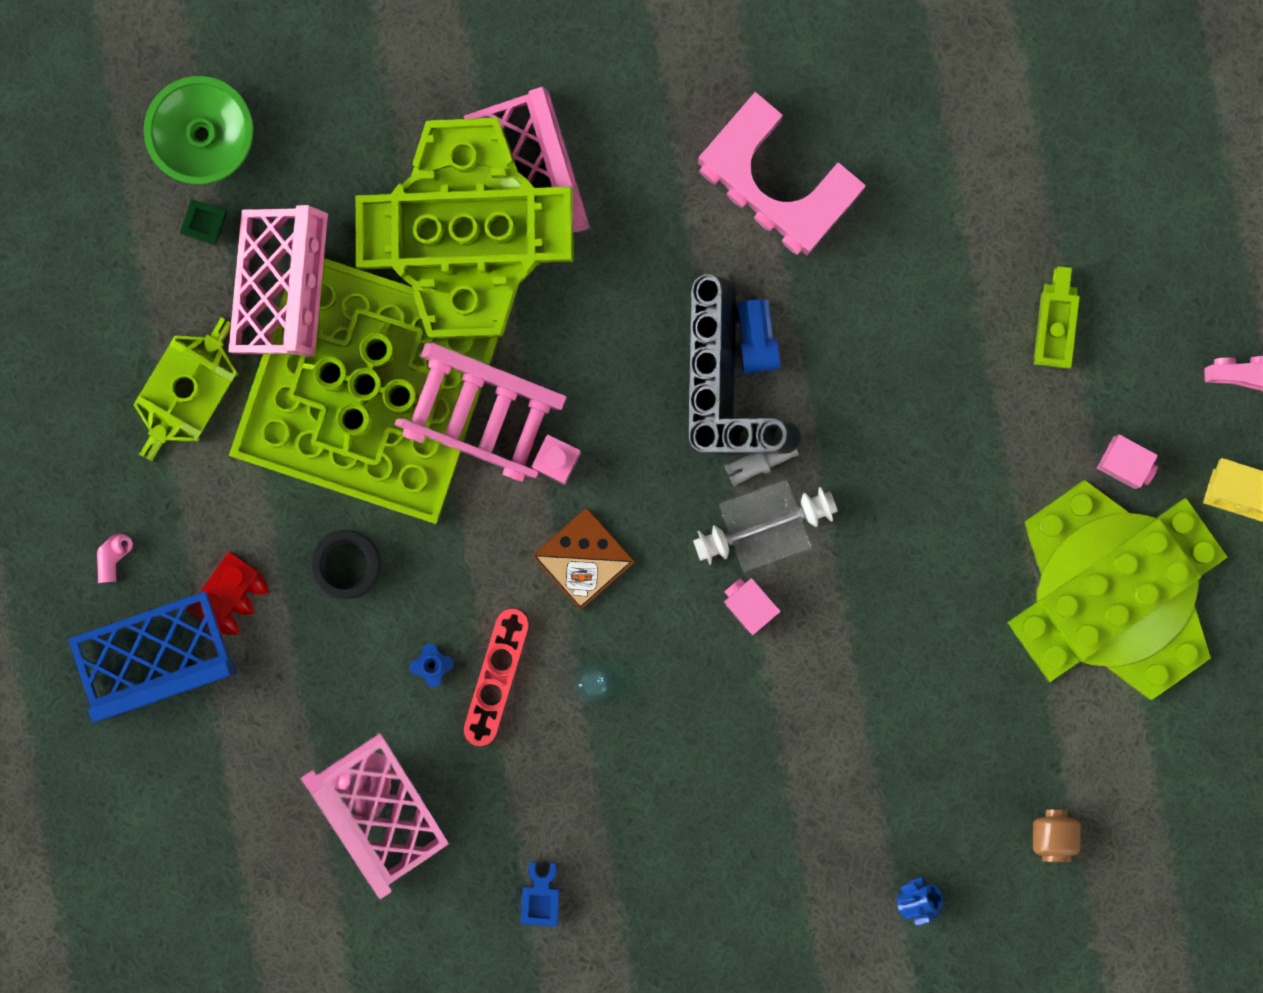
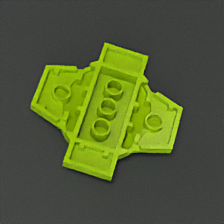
[355,118,574,339]
[1007,480,1228,700]

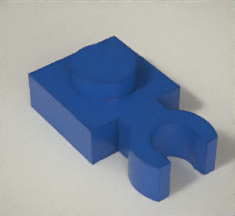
[520,861,560,927]

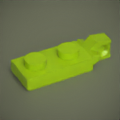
[1033,266,1080,369]

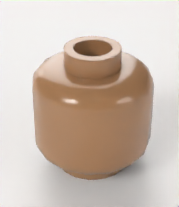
[1033,810,1081,862]

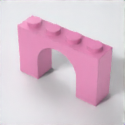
[698,92,866,255]

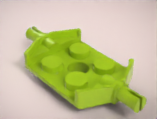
[134,317,239,462]

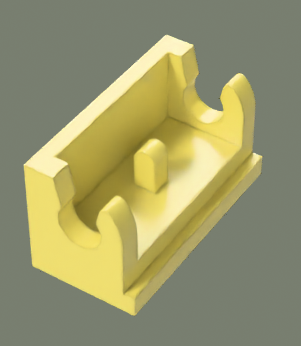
[1203,458,1263,522]

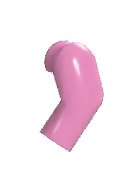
[97,533,133,583]

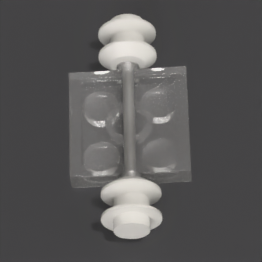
[693,480,837,573]

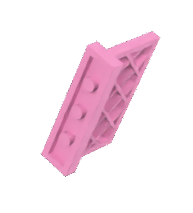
[464,87,590,232]
[229,205,328,357]
[301,734,449,899]

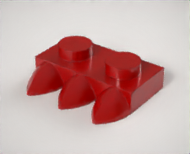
[186,552,269,635]

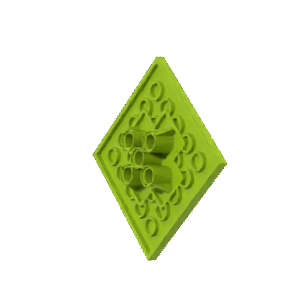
[229,258,499,525]

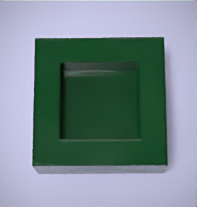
[180,199,228,246]

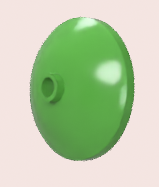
[144,76,254,185]

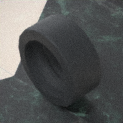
[310,530,382,599]

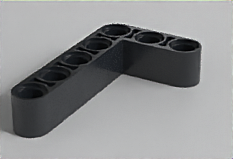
[689,274,801,455]

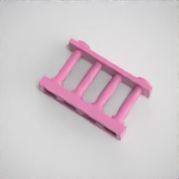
[394,343,567,482]

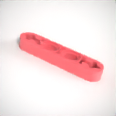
[464,609,529,746]

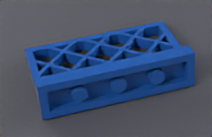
[68,591,238,723]

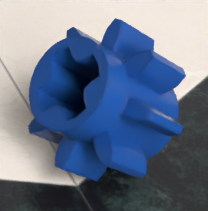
[897,877,943,926]

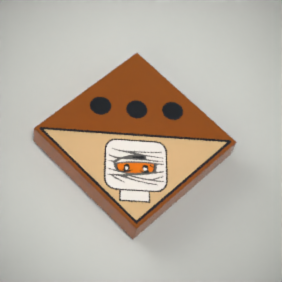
[532,508,634,610]

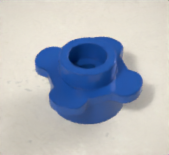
[410,644,454,687]

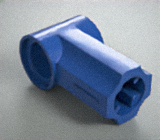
[737,299,780,374]

